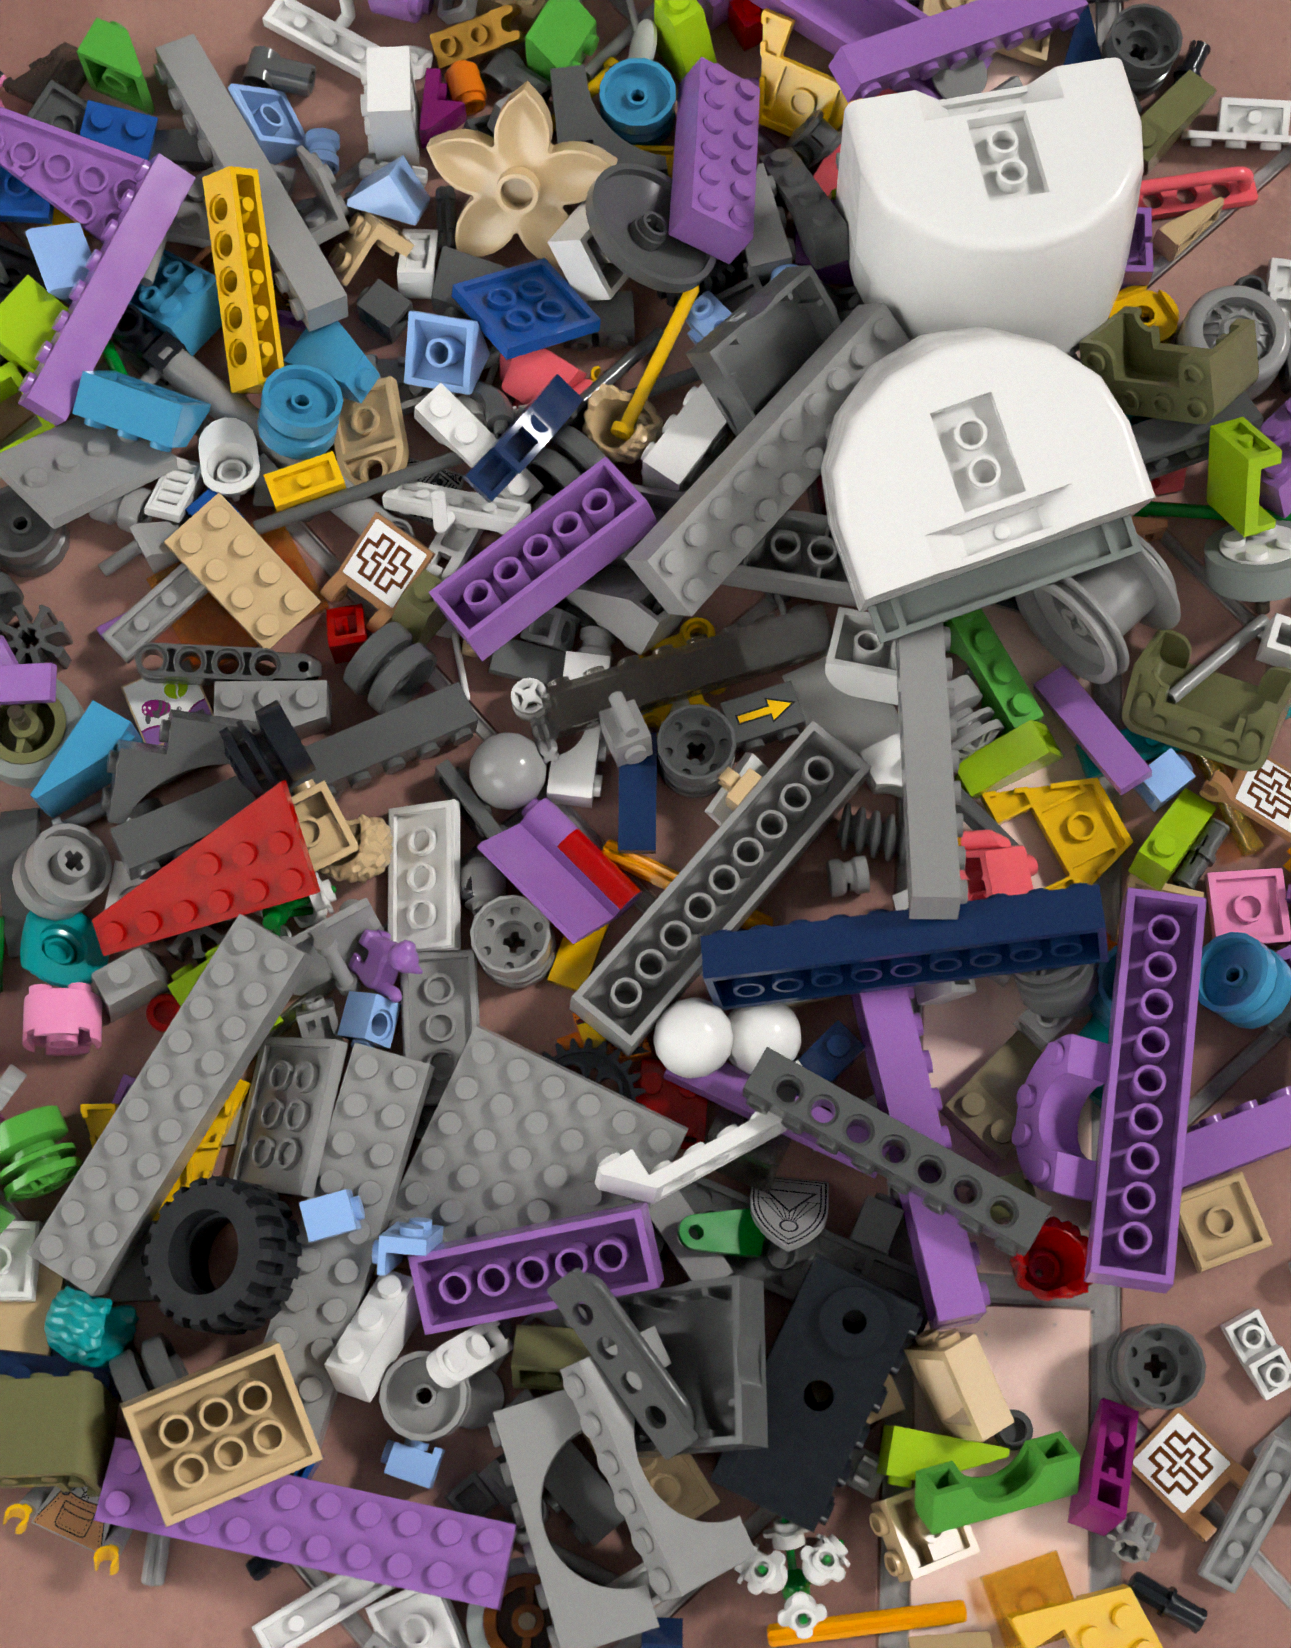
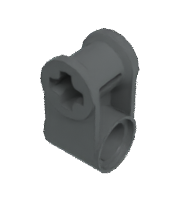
[784,110,842,169]

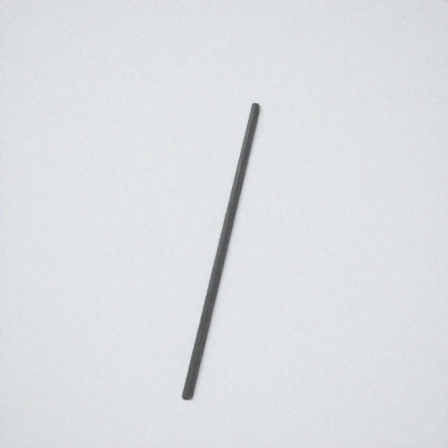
[253,367,701,535]

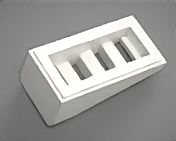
[144,457,204,523]

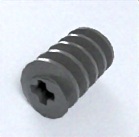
[835,802,906,866]

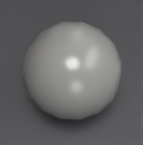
[469,732,547,810]

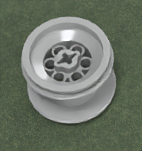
[1015,534,1181,684]

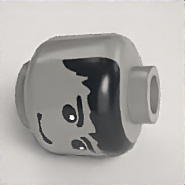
[460,857,507,915]

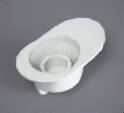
[198,418,260,501]

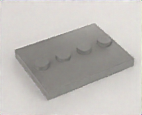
[0,416,178,529]
[229,1037,348,1198]

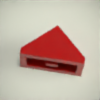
[326,603,368,664]

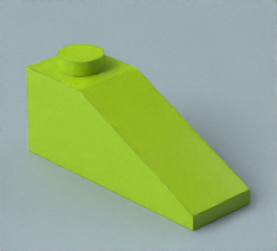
[1128,788,1217,891]
[876,1425,1010,1488]

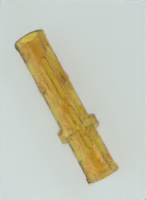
[1194,755,1264,857]

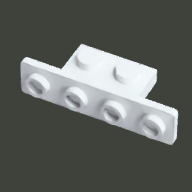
[1181,97,1291,151]

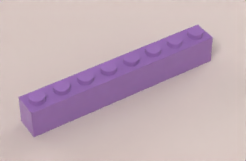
[829,0,1088,103]
[18,153,196,426]

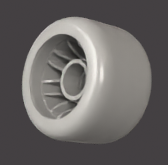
[1174,285,1291,400]

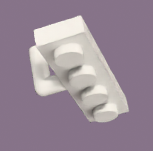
[262,0,380,79]
[382,481,531,535]

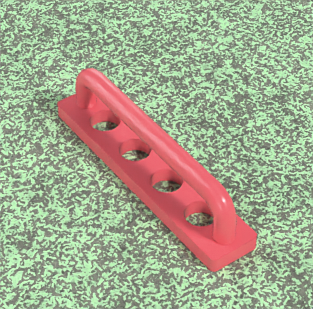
[1138,166,1258,220]

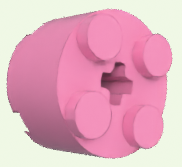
[22,982,103,1056]

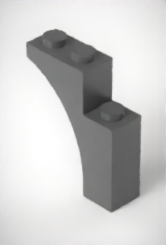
[550,65,668,176]
[101,709,260,824]

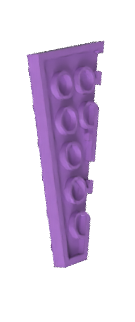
[0,107,144,244]

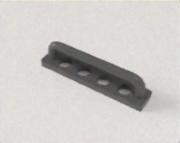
[547,1267,698,1460]

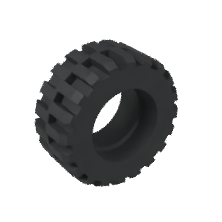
[144,1176,302,1335]

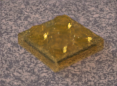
[979,1550,1074,1648]

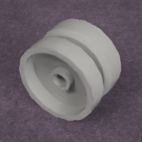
[12,823,112,921]
[379,1351,473,1441]

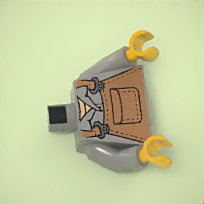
[3,1486,133,1575]

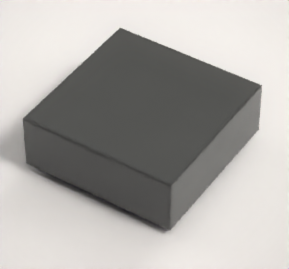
[444,1470,500,1517]

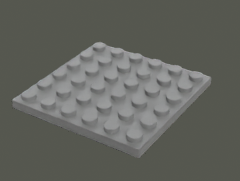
[387,1024,689,1328]

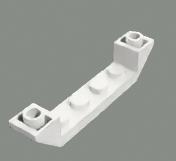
[595,1060,802,1204]

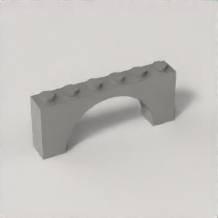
[560,1326,757,1602]
[488,1389,659,1648]

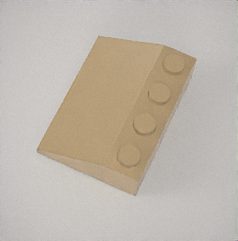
[120,1339,323,1527]

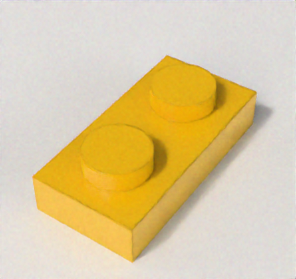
[263,451,346,513]

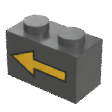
[720,681,806,754]

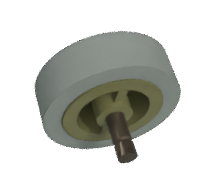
[0,679,85,788]

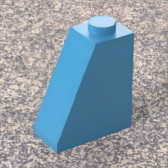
[283,321,380,404]

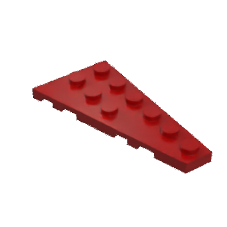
[92,780,321,956]

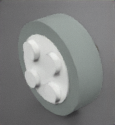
[1204,519,1291,615]

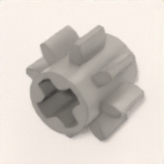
[1107,1512,1161,1563]

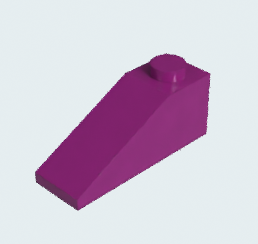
[1068,1397,1139,1536]

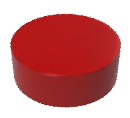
[146,994,181,1033]

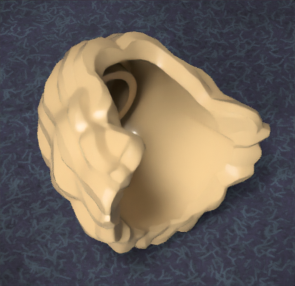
[582,383,663,464]
[320,814,393,883]

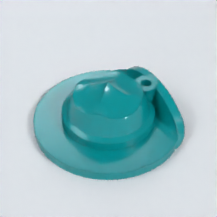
[20,911,109,988]

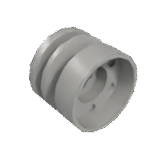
[947,675,1005,764]
[470,895,557,989]

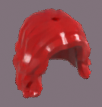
[1009,1216,1093,1301]

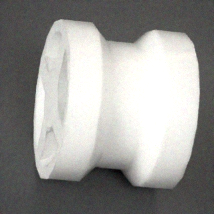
[511,678,549,722]

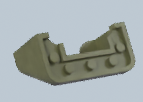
[1122,629,1291,772]

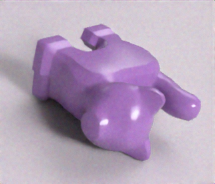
[348,929,423,1003]

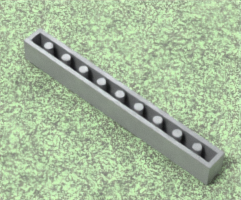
[153,34,348,332]
[895,620,968,920]

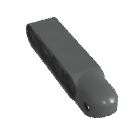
[135,642,322,686]

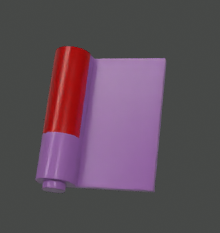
[477,797,643,944]

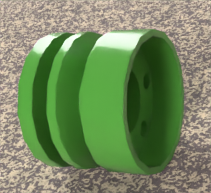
[0,1105,83,1203]

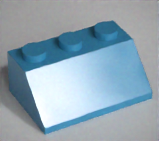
[72,371,211,452]

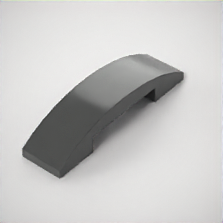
[0,808,41,959]

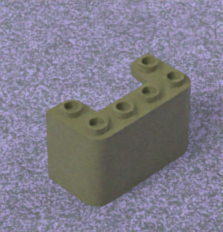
[1079,306,1259,424]
[0,1371,119,1497]

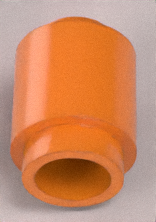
[445,60,487,116]

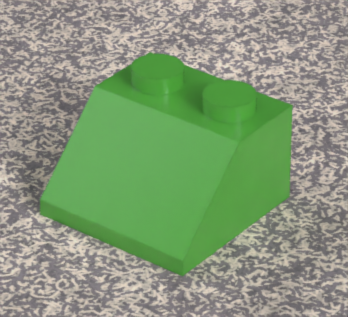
[525,0,599,82]
[77,18,155,115]

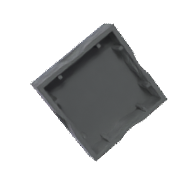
[686,265,841,437]
[602,1275,768,1458]

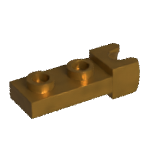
[429,4,528,70]

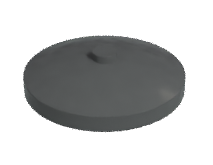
[585,163,716,293]

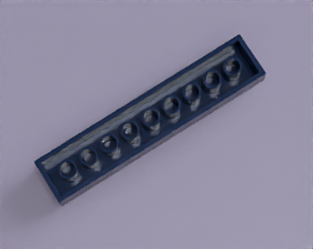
[700,883,1108,1010]

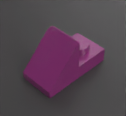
[419,68,467,148]

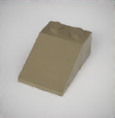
[940,1030,1043,1165]

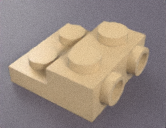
[291,779,360,872]
[869,1487,980,1583]

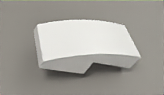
[1220,1307,1291,1401]

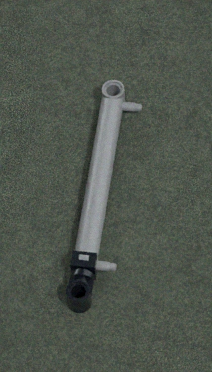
[112,304,415,538]

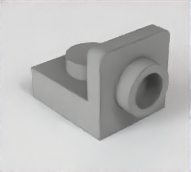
[296,996,345,1042]

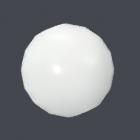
[653,997,733,1079]
[728,1003,801,1075]

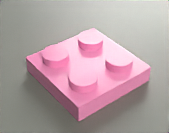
[1204,868,1291,946]

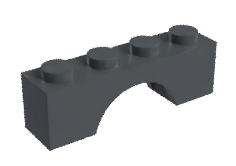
[759,146,849,270]

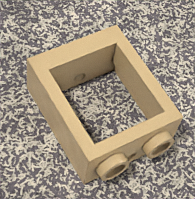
[904,1329,1015,1441]

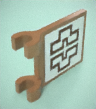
[320,512,436,633]
[1199,756,1291,843]
[1132,1407,1250,1543]

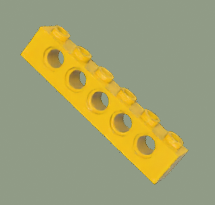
[202,166,284,394]

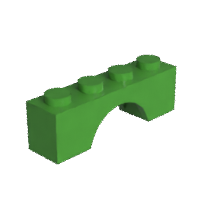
[943,609,1045,739]
[914,1431,1080,1535]

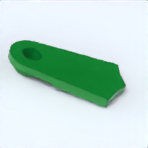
[677,1208,765,1258]

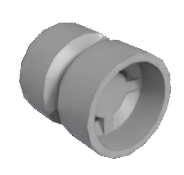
[89,487,153,533]

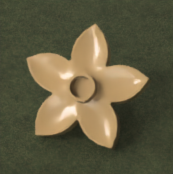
[426,81,618,268]

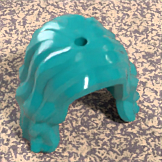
[44,1285,139,1368]

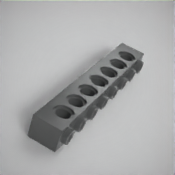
[742,1047,1052,1257]

